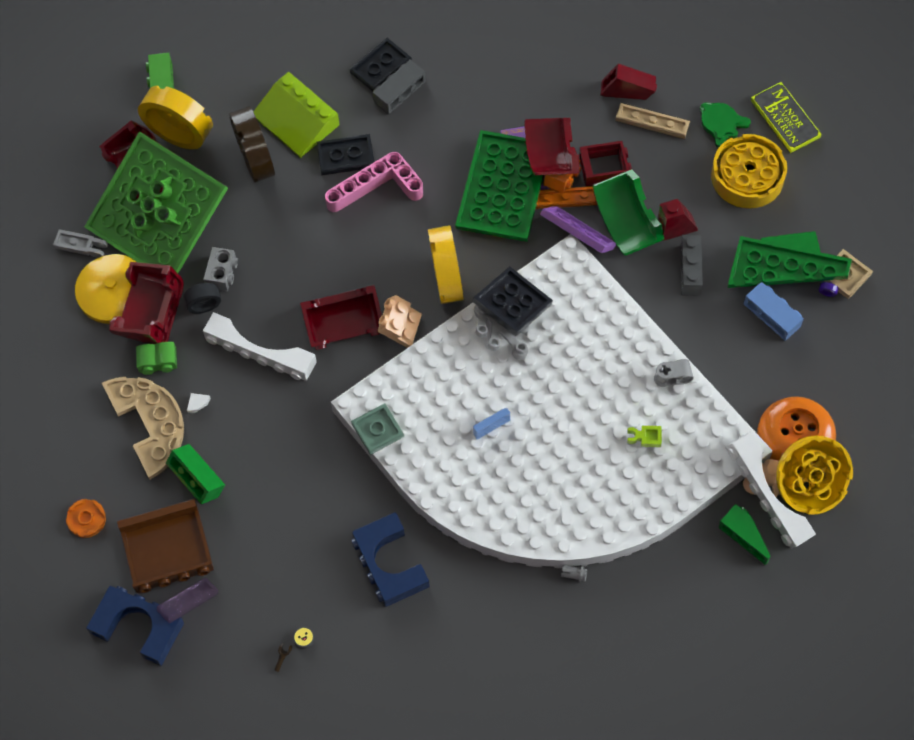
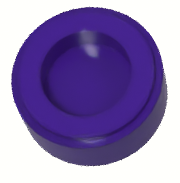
[818,282,839,297]

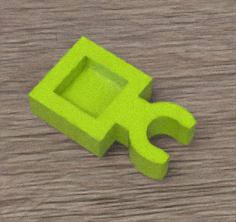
[627,425,662,447]

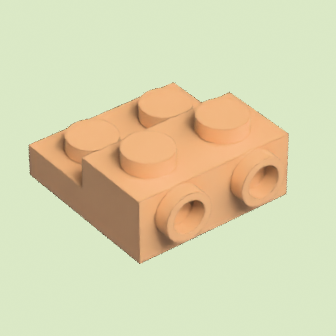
[378,295,422,348]

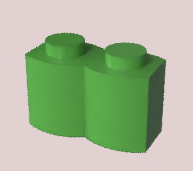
[136,342,177,375]

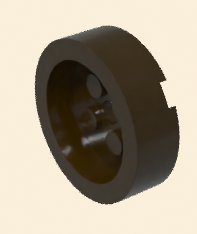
[229,106,275,183]

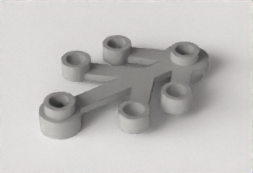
[474,305,529,360]

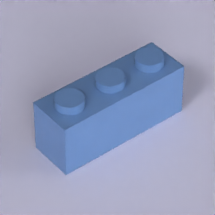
[744,282,804,341]

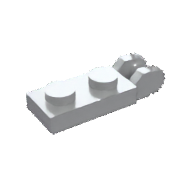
[53,229,108,258]

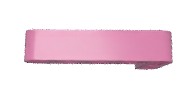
[325,152,423,212]

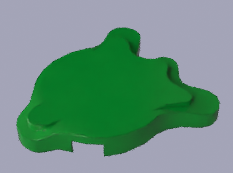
[700,102,751,148]

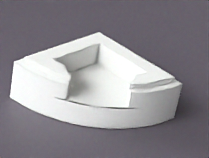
[187,393,211,413]

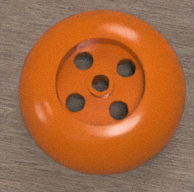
[757,396,836,471]

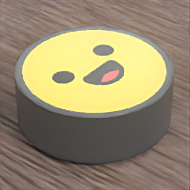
[293,627,314,649]

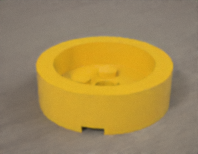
[138,86,213,149]
[711,134,787,208]
[428,225,464,304]

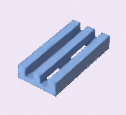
[473,408,510,440]

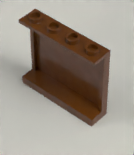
[117,499,214,593]

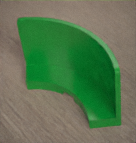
[592,169,664,256]

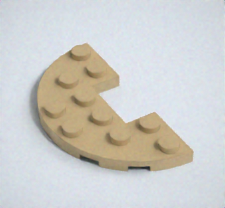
[102,377,184,480]

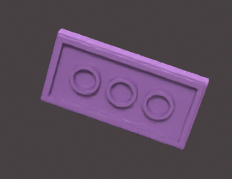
[540,206,616,253]

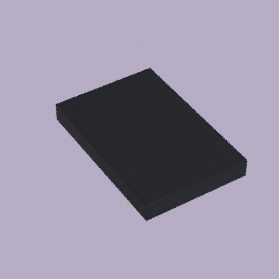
[349,38,412,92]
[316,134,374,176]

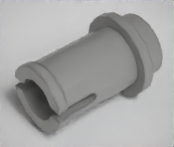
[561,565,588,582]

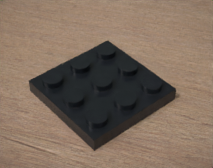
[472,266,553,336]

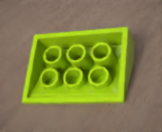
[253,72,340,158]

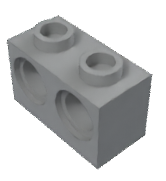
[203,247,238,291]

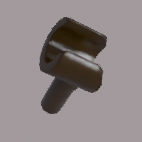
[274,642,292,672]

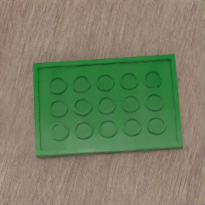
[455,130,544,242]

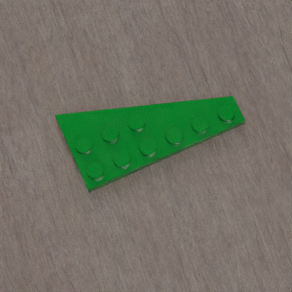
[727,236,852,288]

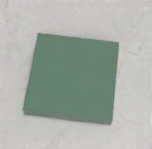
[351,403,405,455]

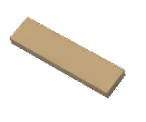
[615,103,690,139]

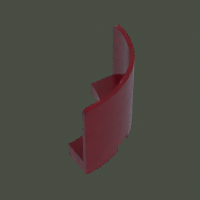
[524,117,579,175]

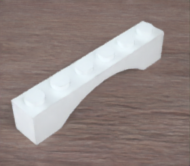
[203,312,317,381]
[727,431,816,548]

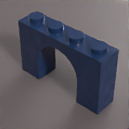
[351,512,430,607]
[86,586,184,666]

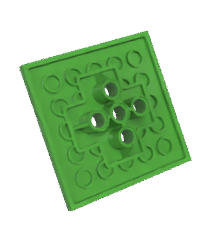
[84,132,228,273]

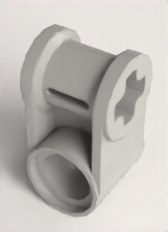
[654,359,694,387]

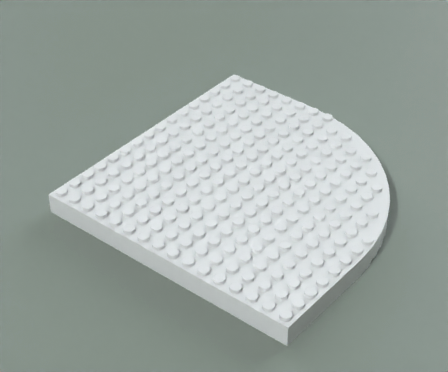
[331,234,772,568]

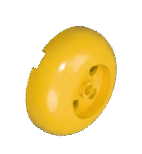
[776,435,853,515]

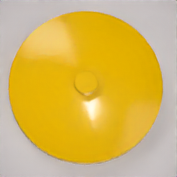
[75,254,136,324]

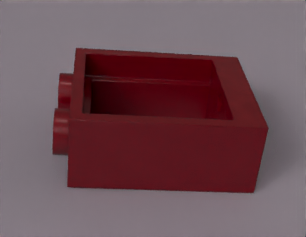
[579,141,632,187]

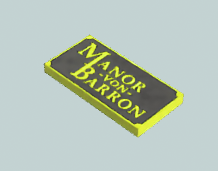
[751,82,822,153]

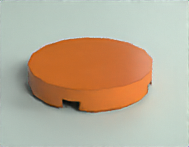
[66,499,106,538]

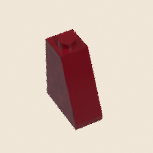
[600,63,657,100]
[658,199,698,241]

